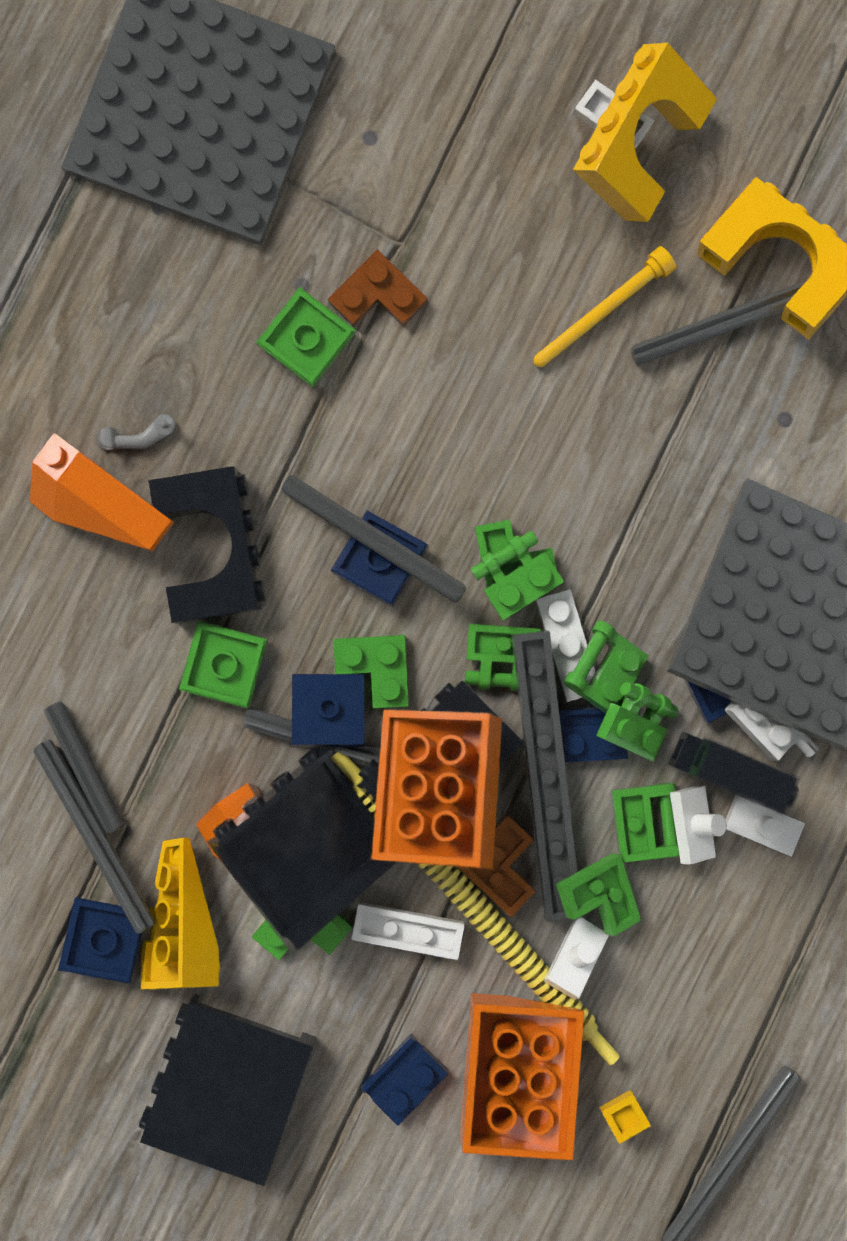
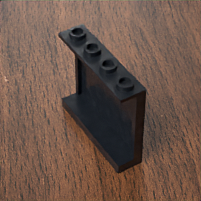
[207,748,397,950]
[139,994,316,1186]

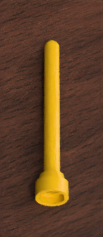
[533,246,677,367]

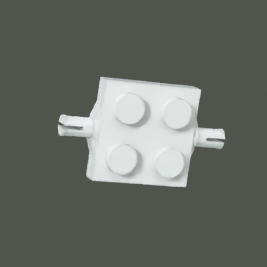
[724,701,819,761]

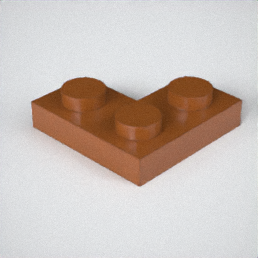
[327,249,428,327]
[458,814,536,917]

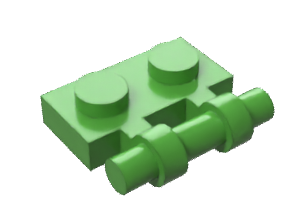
[470,530,564,621]
[465,624,541,692]
[596,682,678,761]

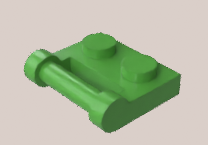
[563,621,649,714]
[611,782,680,863]

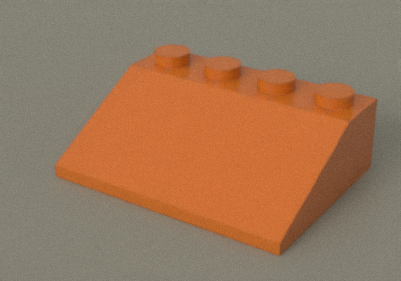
[372,710,502,869]
[459,993,584,1160]

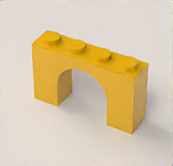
[573,42,717,222]
[697,177,847,340]

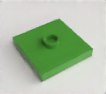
[256,287,356,388]
[179,621,268,708]

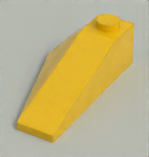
[141,837,220,989]

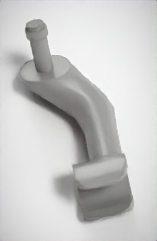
[97,414,175,450]

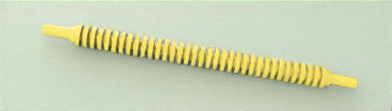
[331,751,620,1065]

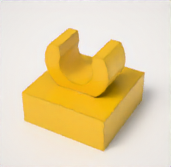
[599,1089,651,1144]

